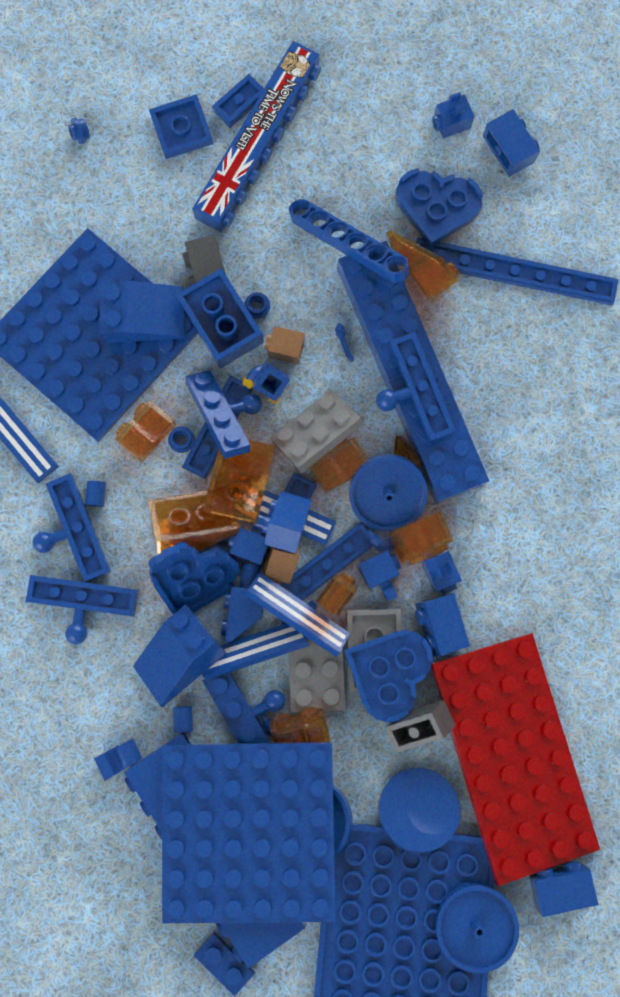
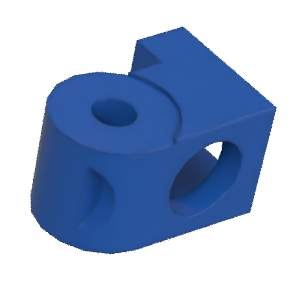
[94,738,142,781]

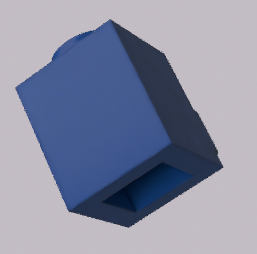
[432,92,475,139]
[228,514,269,567]
[357,550,401,602]
[421,551,462,595]

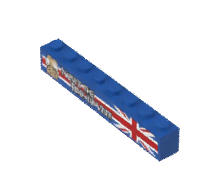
[192,41,321,232]

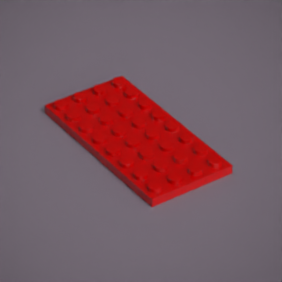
[431,633,601,886]

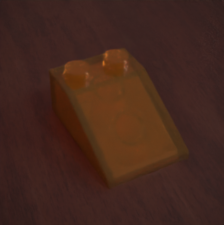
[386,230,460,305]
[203,440,276,524]
[148,487,239,555]

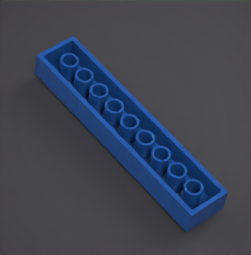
[337,240,489,504]

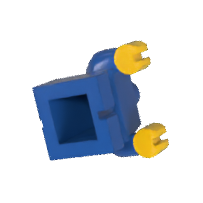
[242,362,290,404]

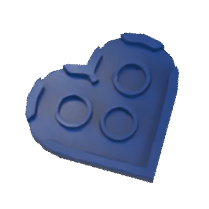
[395,168,483,247]
[148,541,240,614]
[344,630,433,723]

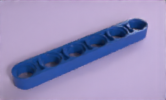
[288,199,410,282]

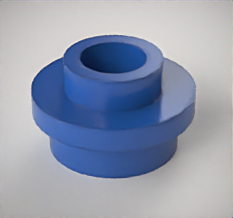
[68,117,90,144]
[244,292,270,319]
[168,427,195,453]

